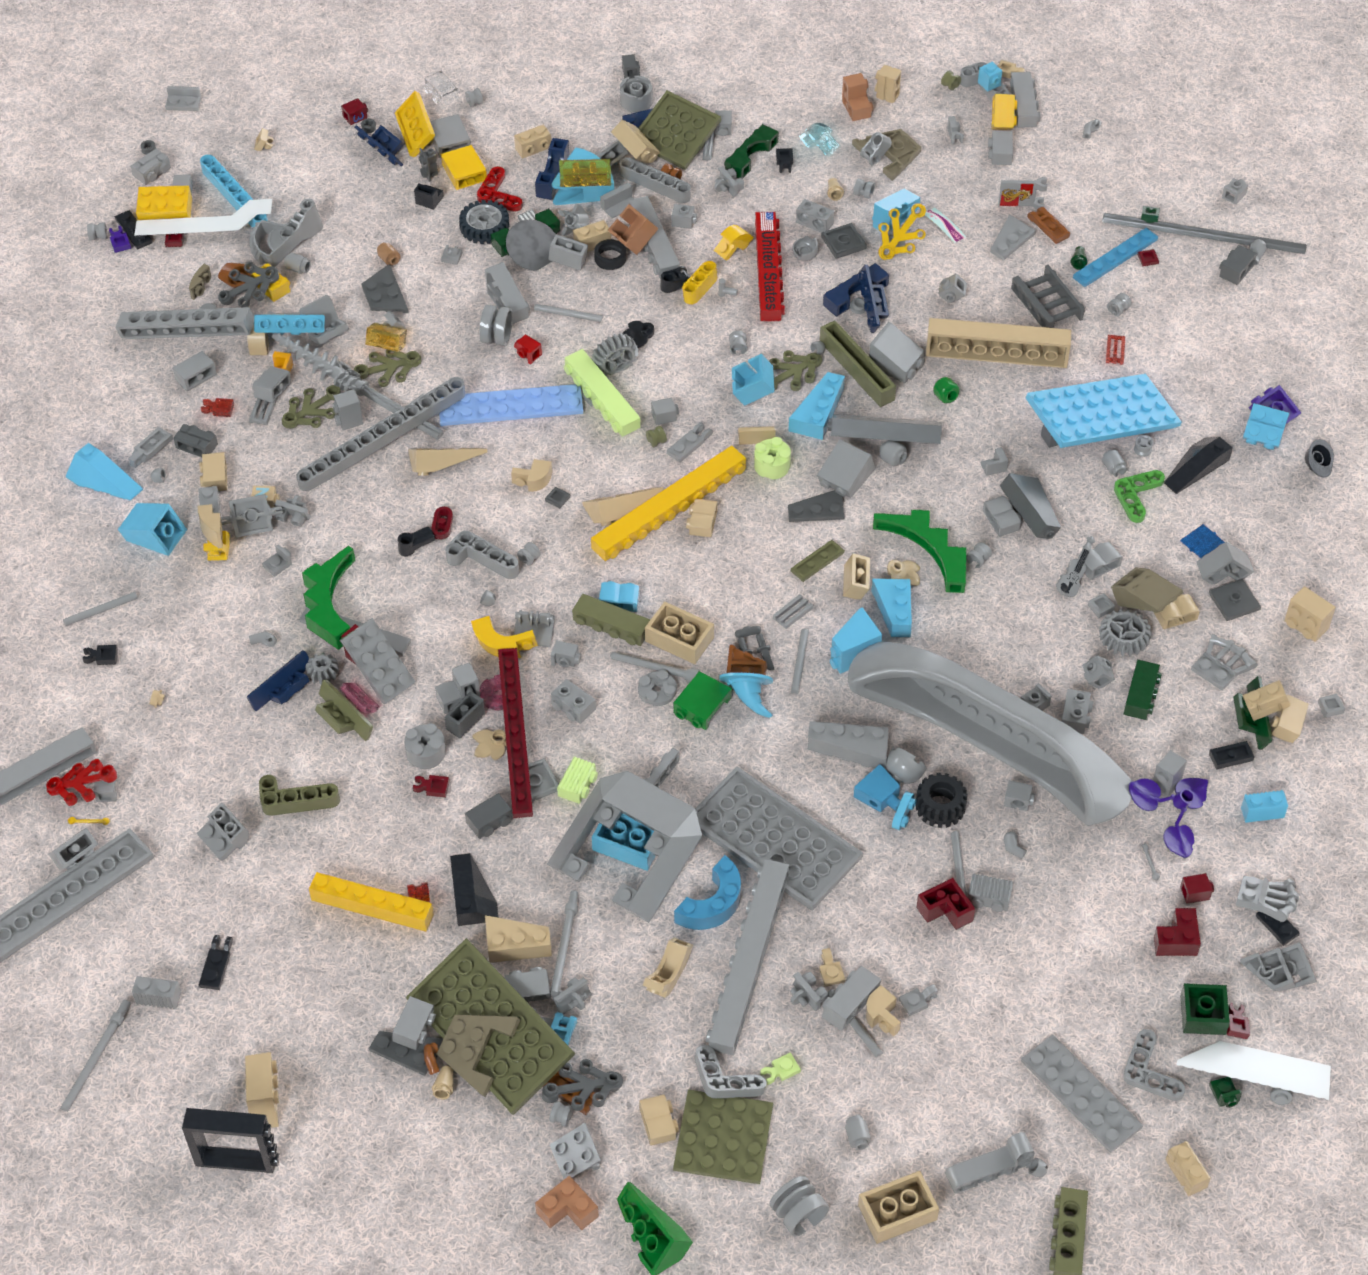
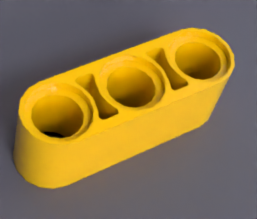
[682,261,718,305]

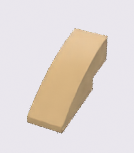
[197,504,223,548]

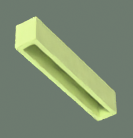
[564,349,640,437]

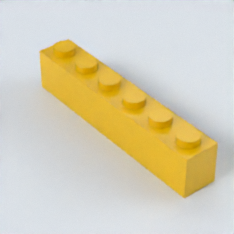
[309,872,434,932]

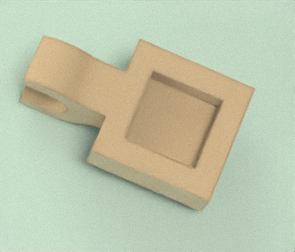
[998,60,1025,79]
[819,948,845,987]

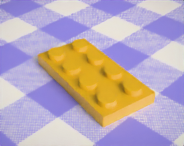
[395,91,435,157]

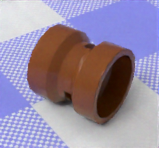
[661,163,682,179]

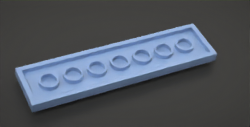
[439,384,584,426]

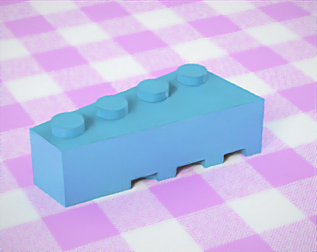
[788,372,845,440]

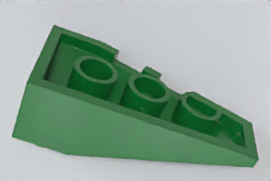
[617,1182,693,1275]

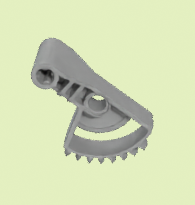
[249,198,323,267]

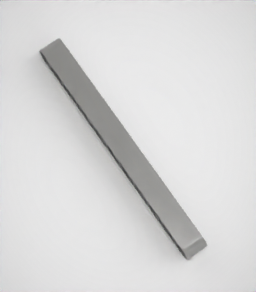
[296,377,465,491]

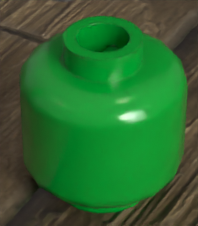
[933,377,960,403]

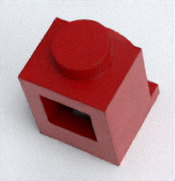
[514,334,542,365]

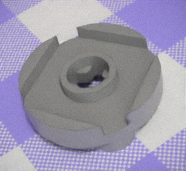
[638,670,677,706]

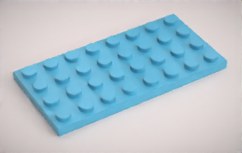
[1026,374,1182,448]

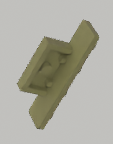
[315,679,373,741]

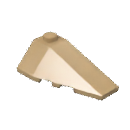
[408,448,487,476]
[582,487,664,526]

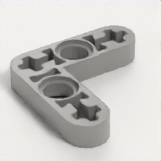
[1123,1029,1185,1101]
[694,1045,767,1098]

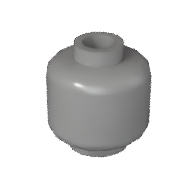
[880,440,907,466]

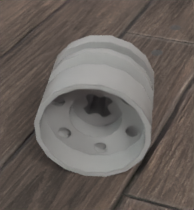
[769,1176,829,1237]

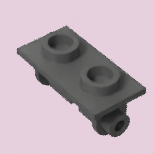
[419,148,438,182]

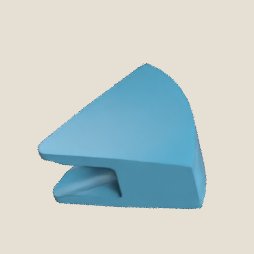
[552,147,614,205]

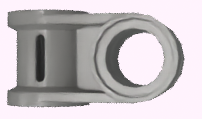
[860,132,892,166]

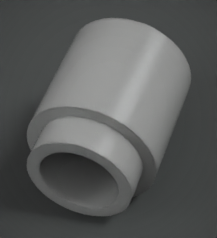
[284,253,311,274]
[1102,450,1127,477]
[845,1115,871,1150]

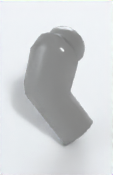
[1004,831,1027,859]

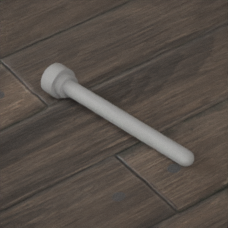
[610,652,700,683]

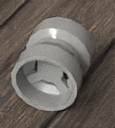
[853,178,875,199]
[87,222,107,241]
[1107,293,1132,317]
[729,331,747,354]
[966,542,992,568]

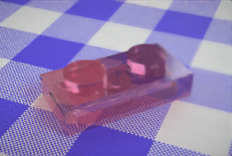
[340,683,380,713]

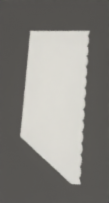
[1177,1041,1331,1100]

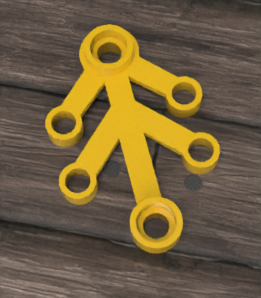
[878,203,926,260]

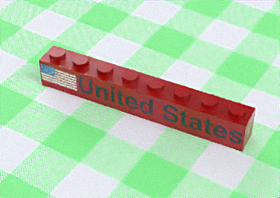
[755,212,785,321]

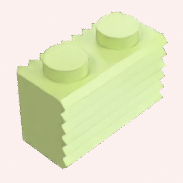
[557,756,598,804]

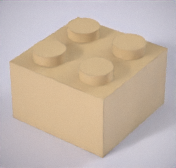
[1284,586,1336,642]

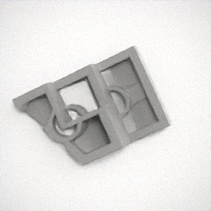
[1240,942,1317,991]

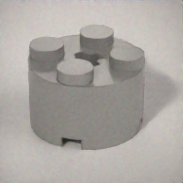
[620,76,653,112]
[404,723,446,769]

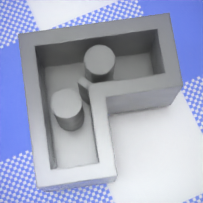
[1196,542,1254,585]
[435,662,481,714]

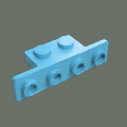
[254,314,325,335]

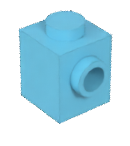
[978,62,1002,92]

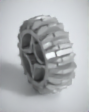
[591,333,639,376]
[1099,609,1152,657]

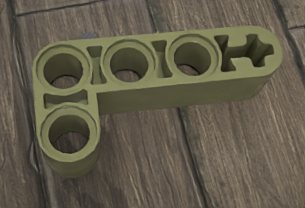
[259,774,340,816]

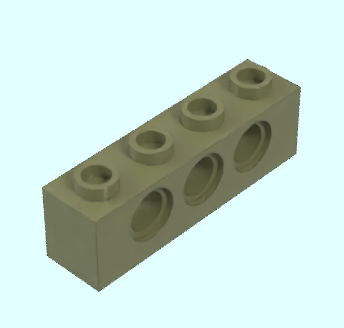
[1049,1187,1088,1275]

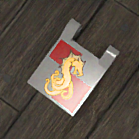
[998,177,1047,209]

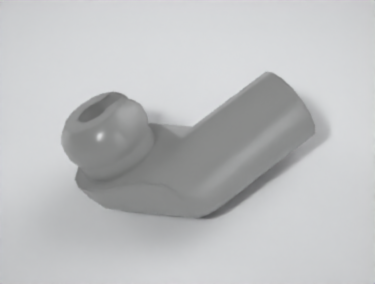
[1083,119,1101,139]
[249,631,277,647]

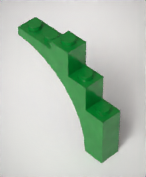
[873,510,966,593]
[302,545,356,650]

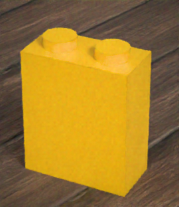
[441,145,487,190]

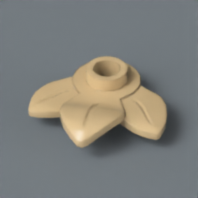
[887,560,920,586]
[472,729,506,761]

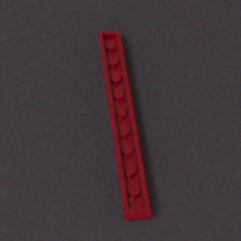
[498,648,533,818]

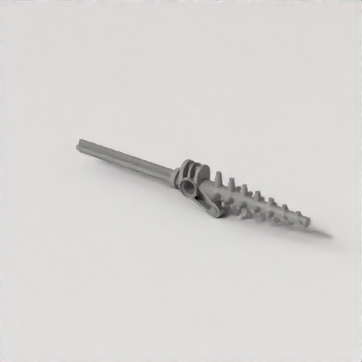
[272,333,444,440]

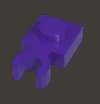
[109,226,131,253]

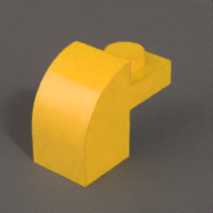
[713,225,754,261]
[203,530,230,561]

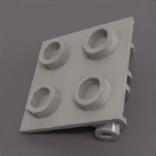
[513,610,555,647]
[550,1123,601,1179]

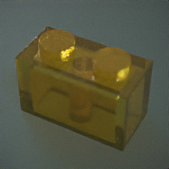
[365,323,407,352]

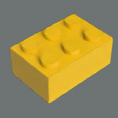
[136,186,192,220]

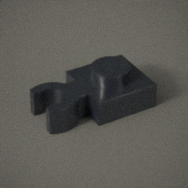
[776,148,793,173]
[82,644,118,665]

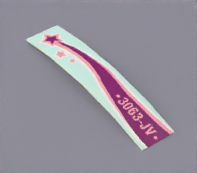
[925,207,966,243]

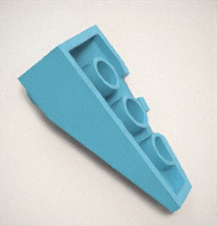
[66,443,143,501]

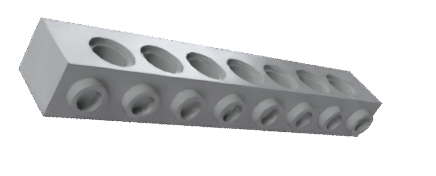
[115,307,254,339]

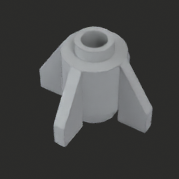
[558,204,589,236]

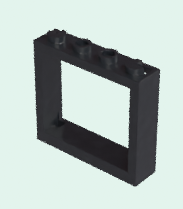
[182,1108,280,1173]

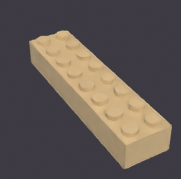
[926,318,1071,368]

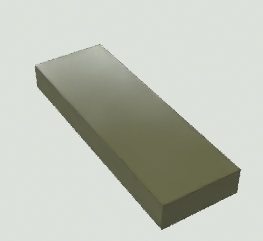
[791,540,845,582]

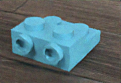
[1243,403,1289,450]

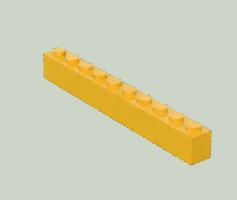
[591,445,746,561]

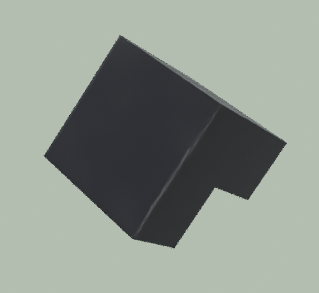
[414,183,444,210]

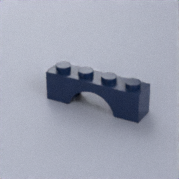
[535,138,570,200]
[823,263,889,317]

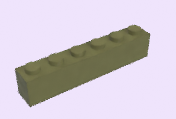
[820,320,896,408]

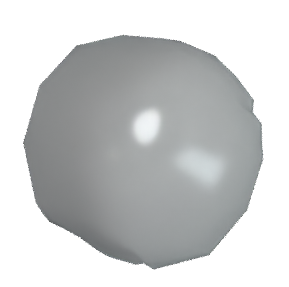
[792,236,818,261]

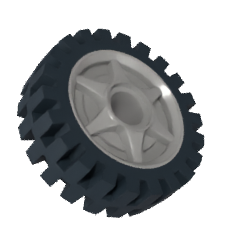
[459,200,510,244]

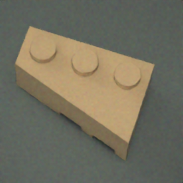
[485,915,552,963]

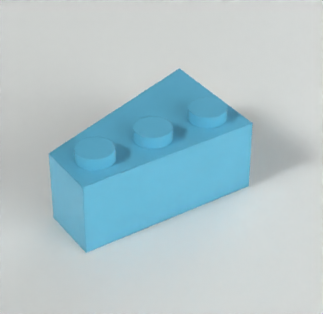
[872,189,920,231]
[871,579,912,637]

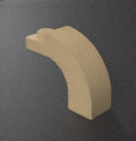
[643,937,693,998]

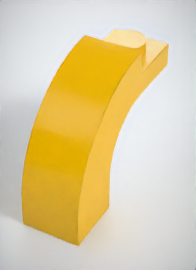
[471,616,538,658]

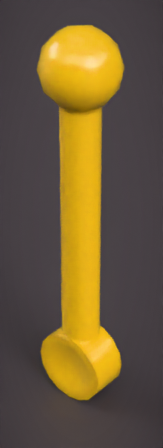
[68,817,110,825]

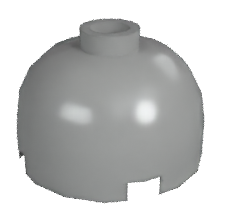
[886,747,927,785]

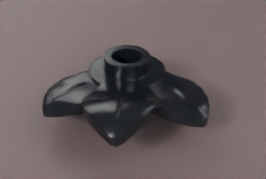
[622,321,655,348]

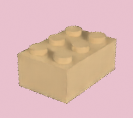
[645,601,714,664]
[858,1171,939,1244]

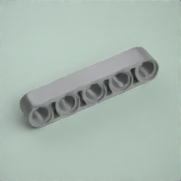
[620,157,691,203]

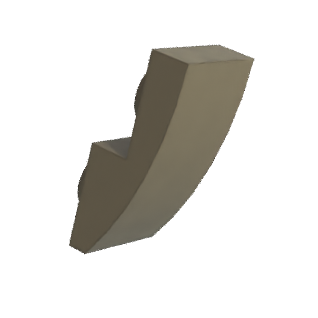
[189,263,211,300]

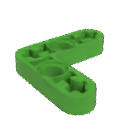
[1114,470,1165,523]

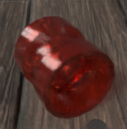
[407,882,430,902]

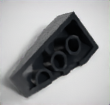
[1164,437,1233,494]
[450,853,499,926]

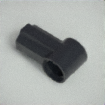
[397,527,435,557]

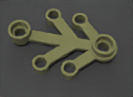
[354,347,422,387]
[769,350,822,391]
[281,385,341,429]

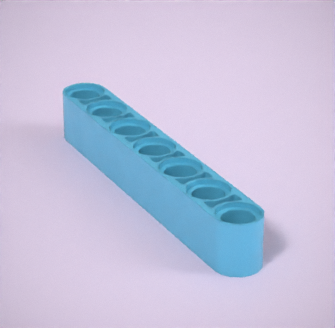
[200,155,268,227]

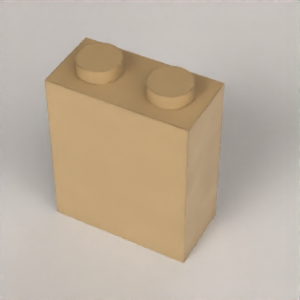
[611,120,660,164]

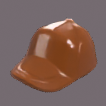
[218,263,252,288]

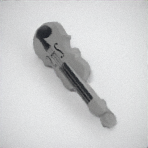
[1056,536,1095,597]

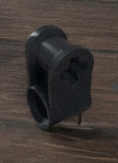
[660,266,691,293]

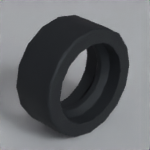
[594,239,626,270]

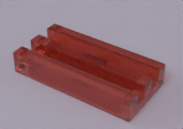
[1106,335,1125,365]

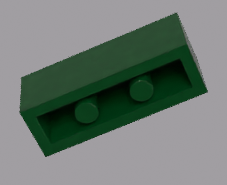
[1123,659,1162,720]

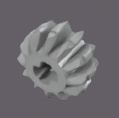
[306,652,339,684]

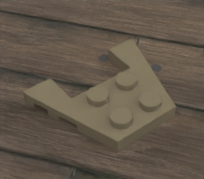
[852,129,921,181]
[437,1015,521,1097]

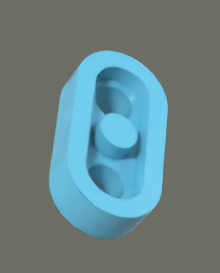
[892,791,917,831]

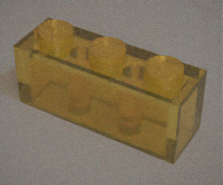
[559,159,611,187]

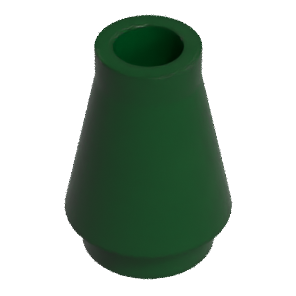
[1070,246,1088,270]

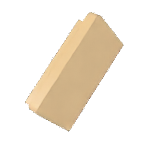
[738,426,776,445]

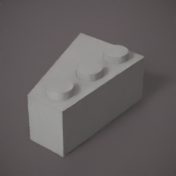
[485,262,530,324]

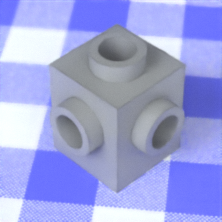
[938,273,967,303]
[1082,655,1115,689]

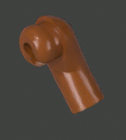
[423,1042,440,1075]

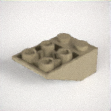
[1111,567,1184,613]

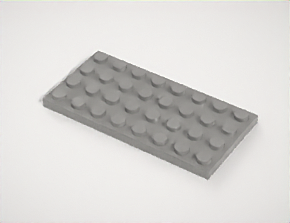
[695,767,863,911]

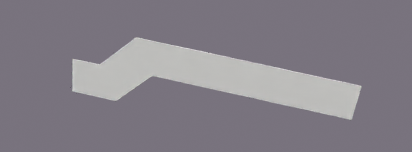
[134,199,272,236]

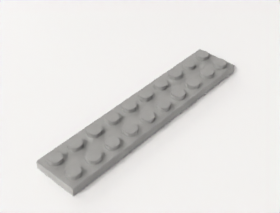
[0,828,154,963]

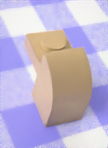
[247,324,269,355]
[511,459,552,492]
[866,985,901,1036]

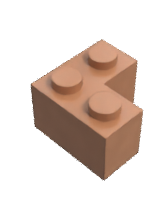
[842,73,873,121]
[535,1175,599,1230]

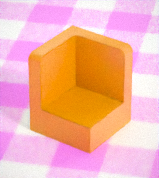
[272,351,293,372]

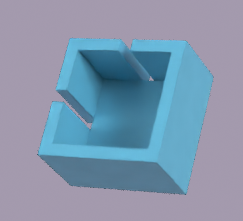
[732,354,775,406]

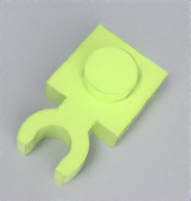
[760,1052,801,1085]

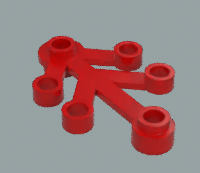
[46,759,117,806]

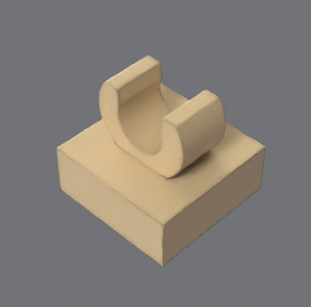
[254,128,274,151]

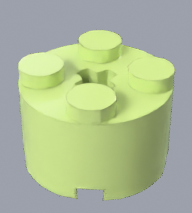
[754,437,791,479]

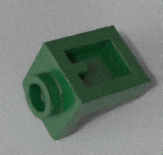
[1141,206,1160,223]
[1209,1077,1242,1108]

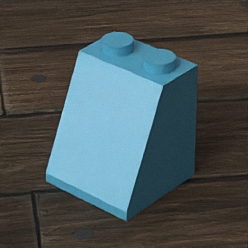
[118,503,187,556]
[830,607,882,674]

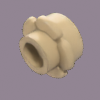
[149,689,165,708]

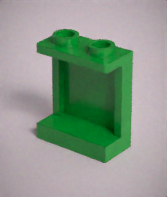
[673,671,732,730]

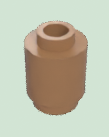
[377,242,400,266]

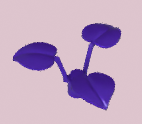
[1129,778,1208,858]

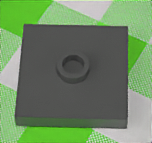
[821,223,867,259]
[1208,579,1261,621]

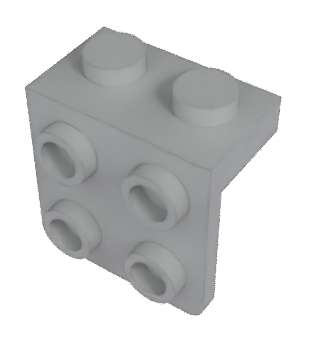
[299,295,349,345]

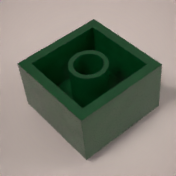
[1180,983,1230,1035]

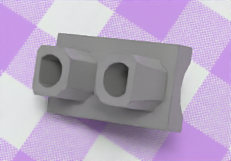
[714,166,744,197]
[275,495,311,527]
[791,971,828,1011]
[551,977,592,1015]

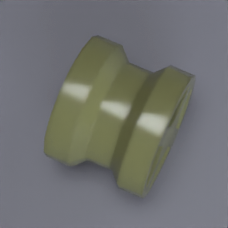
[941,70,961,91]
[646,426,667,448]

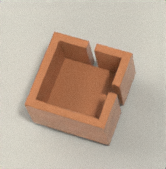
[608,204,659,255]

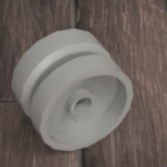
[480,305,513,346]

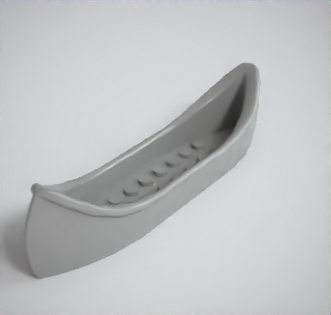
[848,642,1132,826]

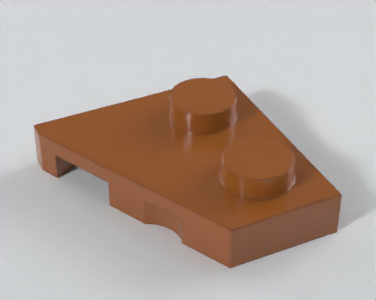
[726,645,767,675]

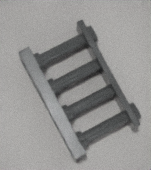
[1011,264,1085,328]

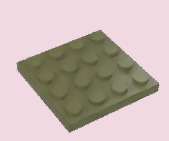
[638,90,722,170]
[673,1089,773,1184]

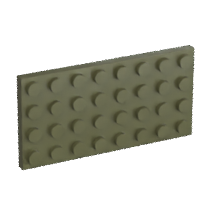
[405,938,576,1115]

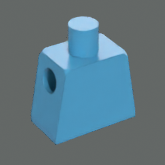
[853,764,901,812]

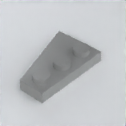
[990,214,1036,261]

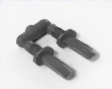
[735,626,775,670]

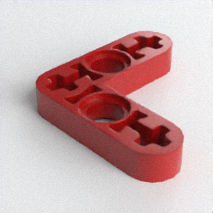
[477,166,523,212]

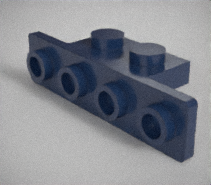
[354,125,404,166]
[858,264,889,333]
[247,650,310,711]

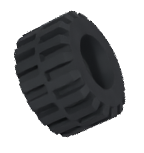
[916,773,967,828]

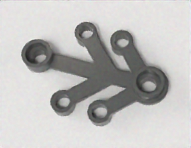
[218,262,279,308]
[541,1059,623,1111]

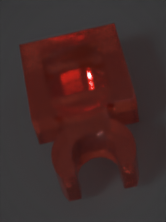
[201,398,234,417]

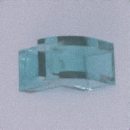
[799,123,840,157]

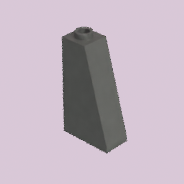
[1000,473,1061,539]

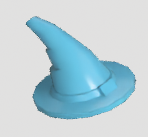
[719,673,773,718]

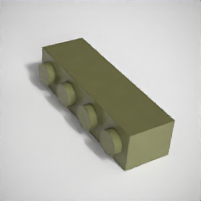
[572,594,651,646]

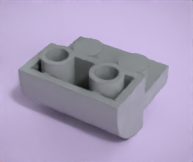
[196,802,249,861]

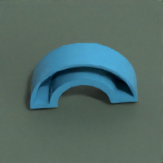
[674,855,741,930]

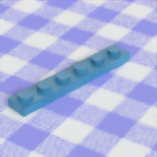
[1073,228,1158,287]

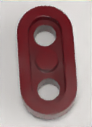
[431,506,453,540]

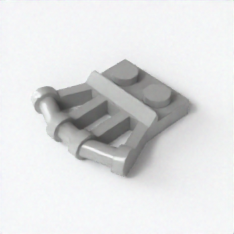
[1191,634,1258,691]
[1236,875,1299,922]

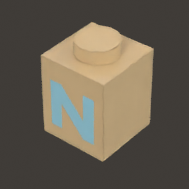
[251,486,280,508]

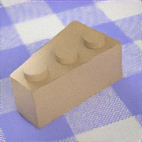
[245,1052,279,1128]

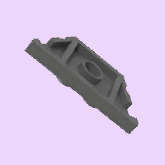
[361,265,409,314]

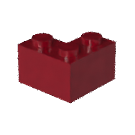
[916,878,975,930]
[1154,908,1201,956]

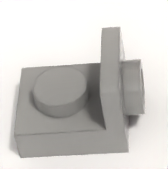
[262,544,292,577]

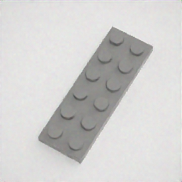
[1021,1034,1143,1153]

